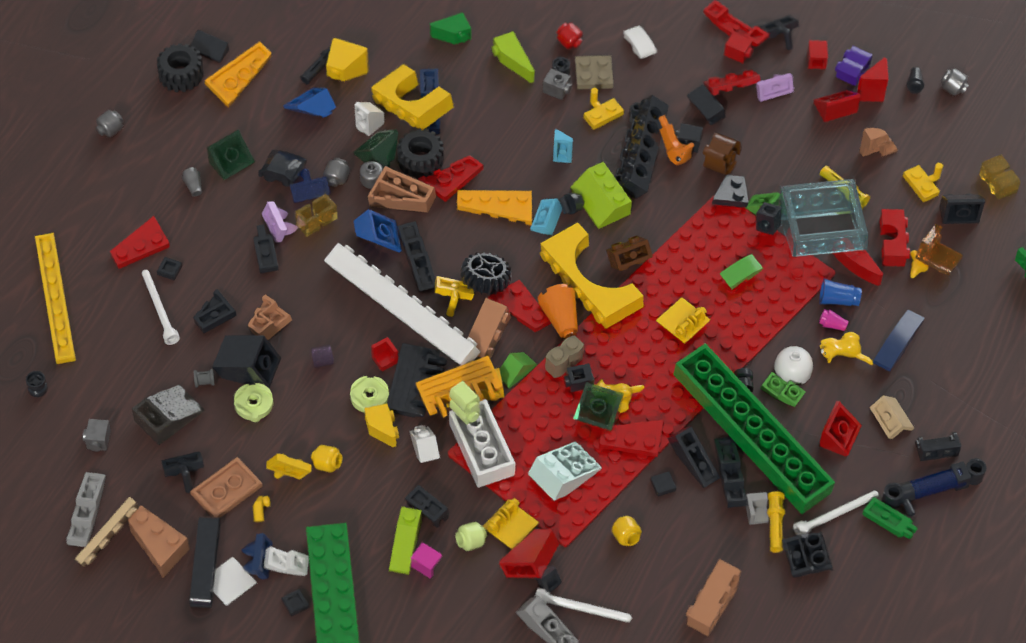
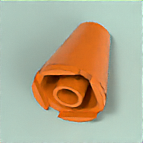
[537,284,578,339]

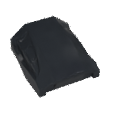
[258,150,307,187]
[782,532,833,577]

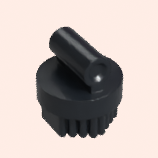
[559,193,584,214]

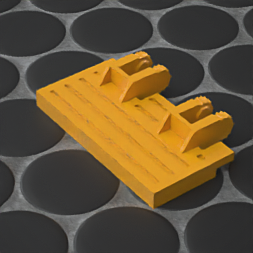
[416,356,503,417]

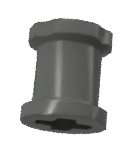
[193,369,215,388]

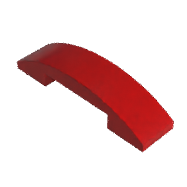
[703,0,769,46]

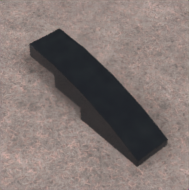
[397,221,436,292]
[714,437,748,508]

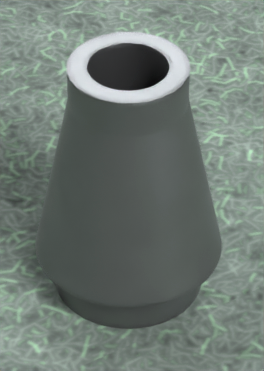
[182,168,202,197]

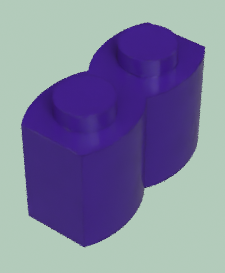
[835,46,873,86]

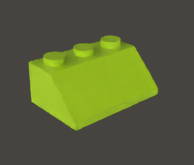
[571,162,632,229]

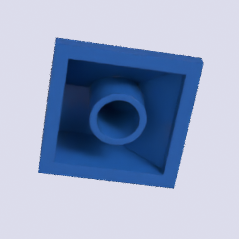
[283,88,336,117]
[354,209,402,253]

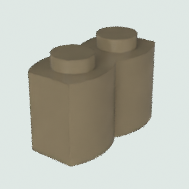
[545,335,584,378]

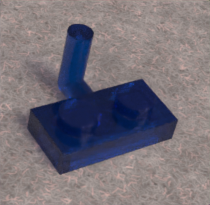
[289,168,330,203]

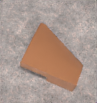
[860,128,898,156]
[248,294,292,340]

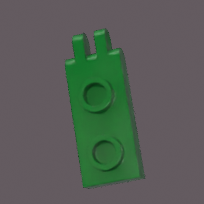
[862,497,917,539]

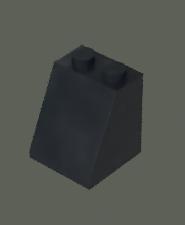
[212,335,281,388]

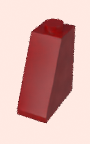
[499,529,559,578]

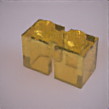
[980,154,1021,200]
[295,193,338,237]

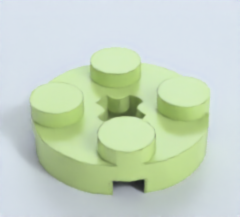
[350,376,389,413]
[234,383,274,422]

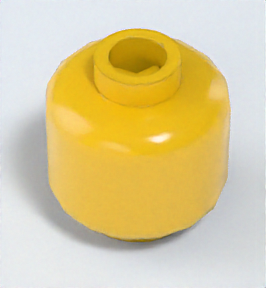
[311,445,342,472]
[612,516,642,546]

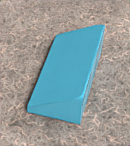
[553,129,573,163]
[530,198,562,235]

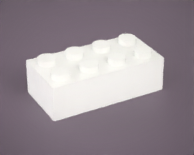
[449,399,515,488]

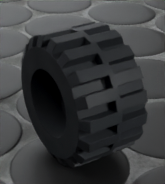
[156,43,204,92]
[397,128,444,179]

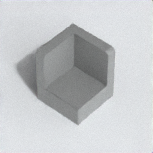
[746,492,769,525]

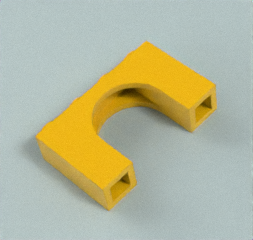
[371,64,454,130]

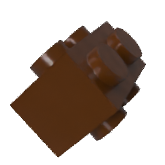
[606,235,653,271]

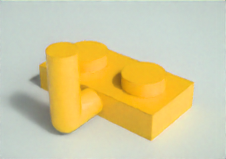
[584,88,624,130]
[903,163,943,203]
[435,276,474,317]
[267,454,311,479]

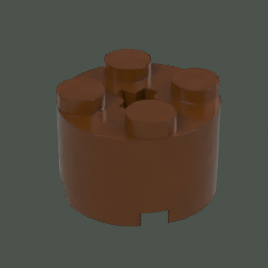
[703,132,741,175]

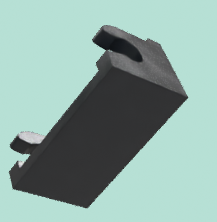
[687,84,726,125]
[915,432,961,461]
[405,485,449,528]

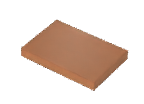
[190,457,263,518]

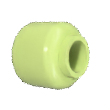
[455,522,487,551]

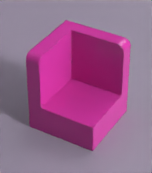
[411,542,442,578]

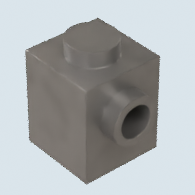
[543,69,572,100]
[83,419,111,451]

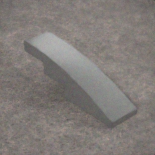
[67,472,106,547]

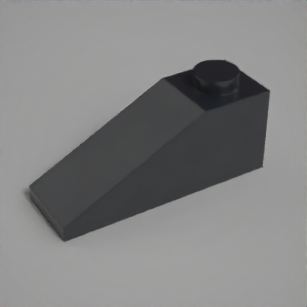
[667,426,720,488]

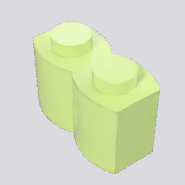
[449,381,480,424]

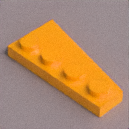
[205,42,272,108]
[457,190,532,225]

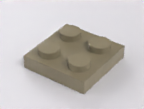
[575,55,613,89]

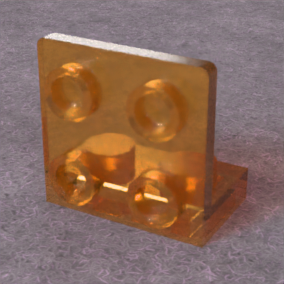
[915,224,963,275]

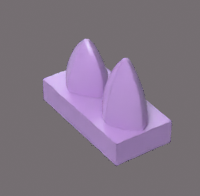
[756,73,794,101]
[262,201,298,242]

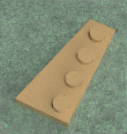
[75,497,139,567]

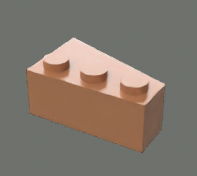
[368,166,436,212]
[468,298,511,360]
[128,506,189,578]
[686,559,741,636]

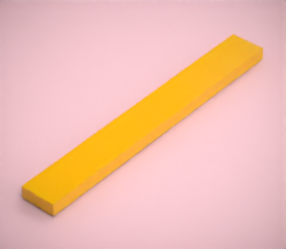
[35,233,76,364]

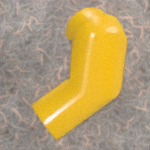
[253,495,270,522]

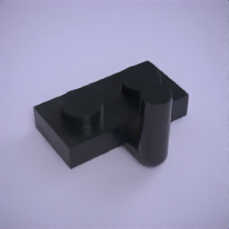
[759,15,799,50]
[161,451,204,493]

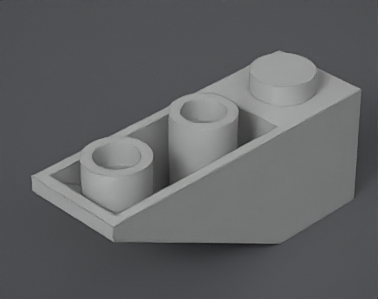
[516,596,579,643]

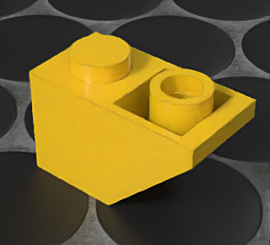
[364,404,399,447]

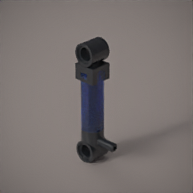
[882,458,987,517]

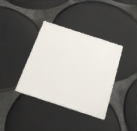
[213,557,257,606]

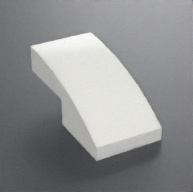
[624,26,657,59]
[264,547,309,576]

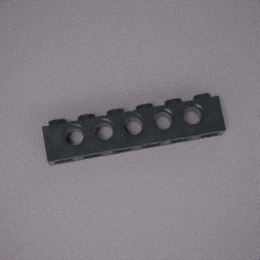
[620,95,669,199]

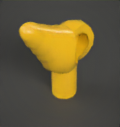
[910,250,929,278]

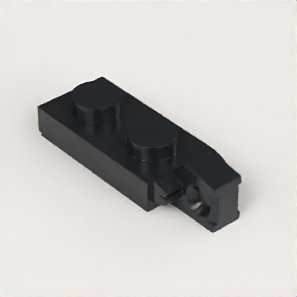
[253,225,279,274]

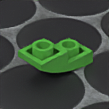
[720,254,763,289]
[760,372,806,407]

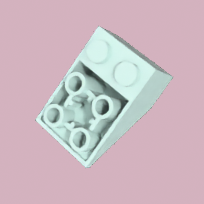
[528,441,602,500]

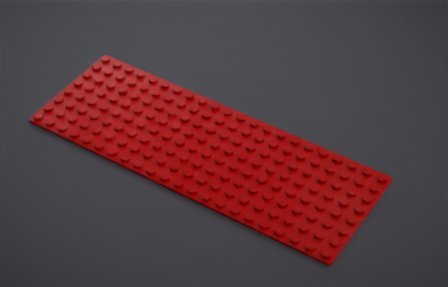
[448,195,835,547]

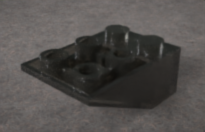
[132,385,205,445]

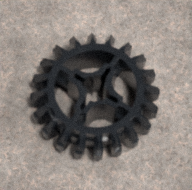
[460,252,511,295]

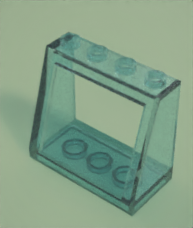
[779,179,868,257]

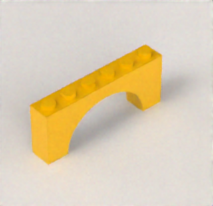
[540,222,644,329]

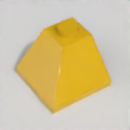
[326,38,369,81]

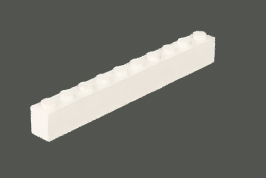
[324,243,480,366]

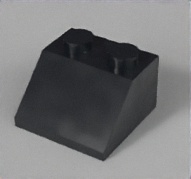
[940,194,985,224]

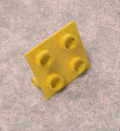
[656,297,710,344]
[483,498,539,549]

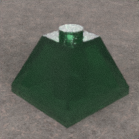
[353,130,398,169]

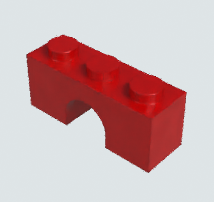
[879,209,910,266]

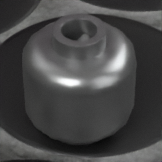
[940,69,968,96]
[96,110,124,137]
[323,158,350,187]
[360,161,383,189]

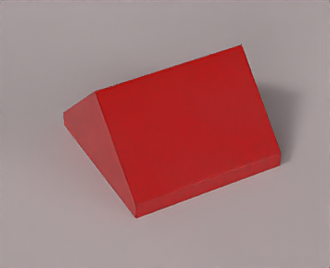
[857,57,889,102]
[813,90,860,122]
[819,401,862,456]

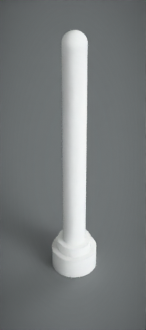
[142,270,180,345]
[793,491,879,535]
[535,588,632,622]

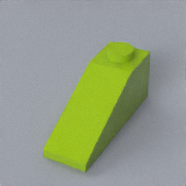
[492,32,534,83]
[389,507,422,574]

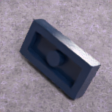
[241,533,273,579]

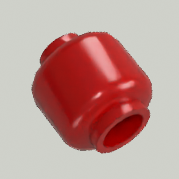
[556,23,583,49]

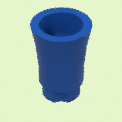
[819,278,862,306]

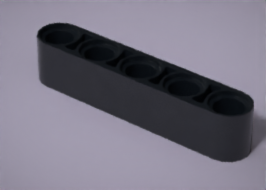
[190,516,220,608]

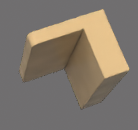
[869,395,914,439]

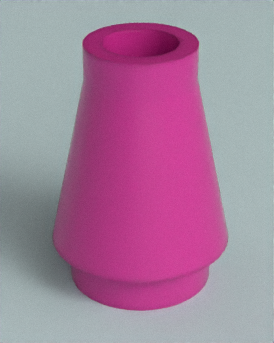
[819,309,849,331]

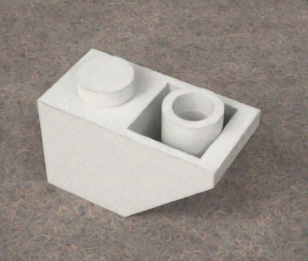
[355,102,384,136]
[409,425,440,463]

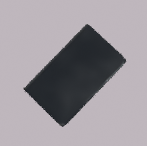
[190,30,229,63]

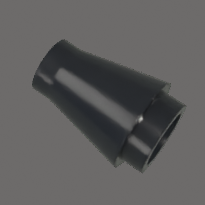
[906,67,925,93]

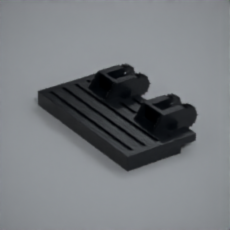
[387,343,447,418]

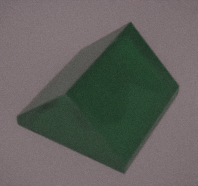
[207,129,255,180]
[573,382,624,431]

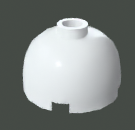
[774,346,813,384]

